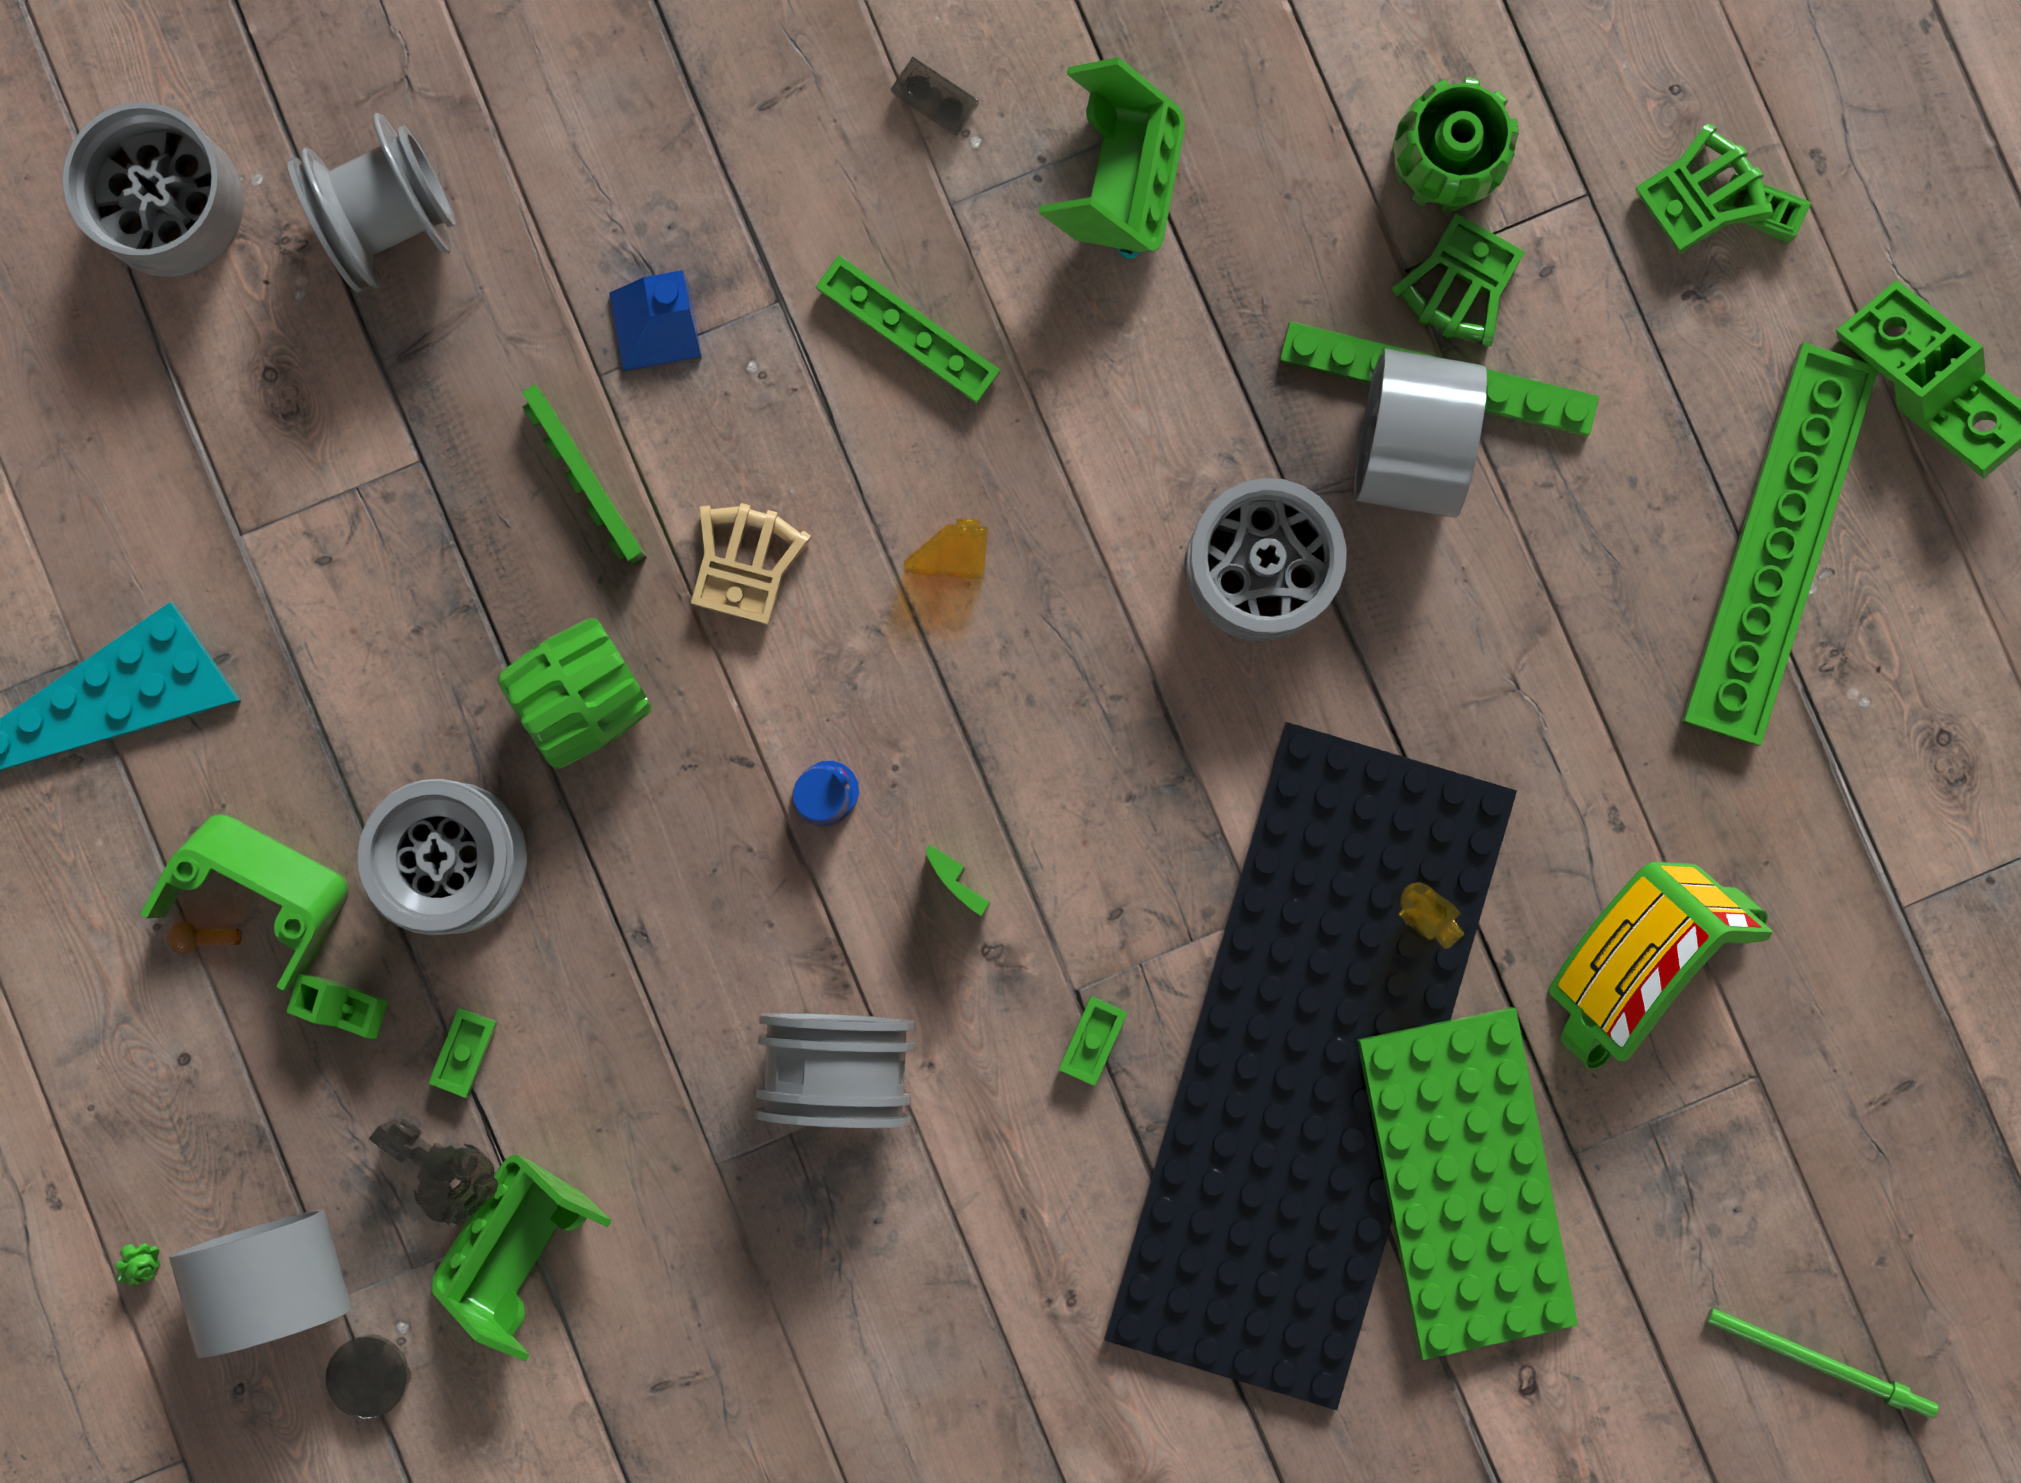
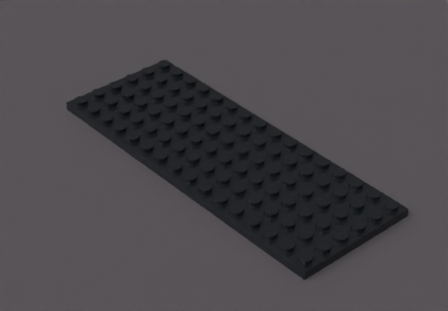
[1104,722,1517,1410]

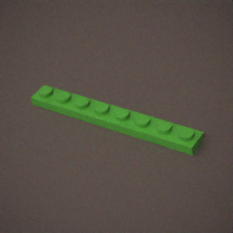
[1279,321,1599,437]

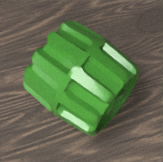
[1392,77,1519,213]
[498,617,652,769]

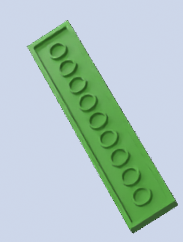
[1681,342,1878,746]

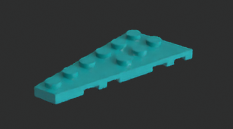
[0,602,241,771]

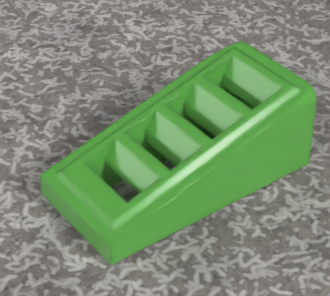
[1716,174,1811,244]

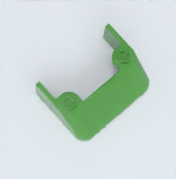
[1038,57,1185,253]
[140,815,349,991]
[432,1155,612,1361]

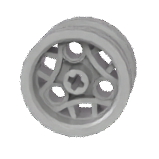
[1185,478,1347,641]
[754,1013,915,1128]

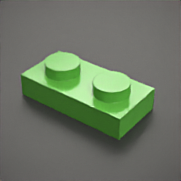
[1058,995,1128,1086]
[428,1007,498,1098]

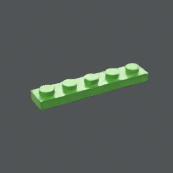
[816,255,1000,404]
[522,384,647,565]

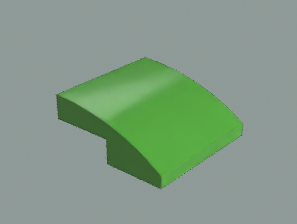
[925,845,990,916]

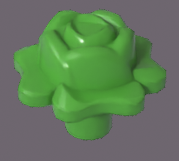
[115,1243,161,1286]

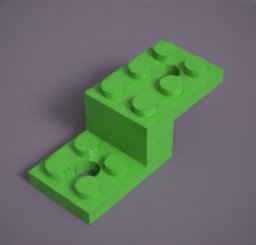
[1836,280,2021,479]

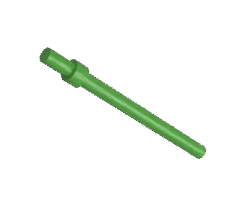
[1706,1308,1939,1419]

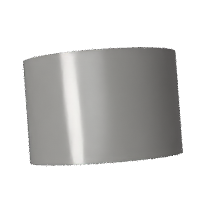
[63,102,244,277]
[1354,348,1487,518]
[169,1209,352,1358]

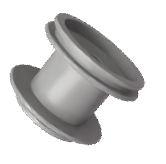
[288,112,456,293]
[357,779,527,935]

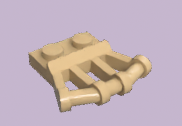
[691,503,812,626]

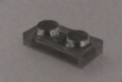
[891,57,979,137]

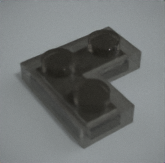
[369,1119,460,1183]

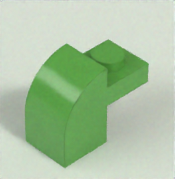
[286,974,389,1039]

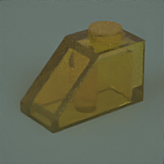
[904,518,988,579]

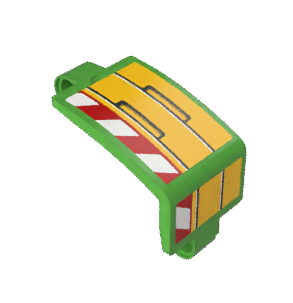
[1548,862,1773,1070]

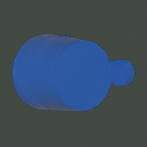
[792,760,859,827]

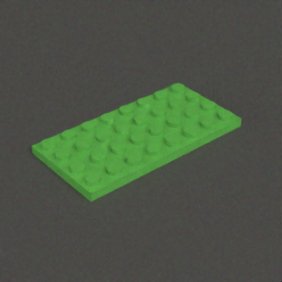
[1357,1007,1578,1360]

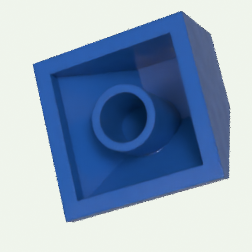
[609,270,702,371]

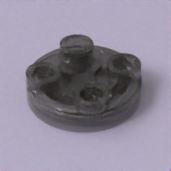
[326,1334,411,1419]

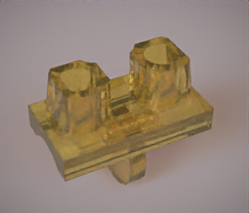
[1399,882,1464,949]

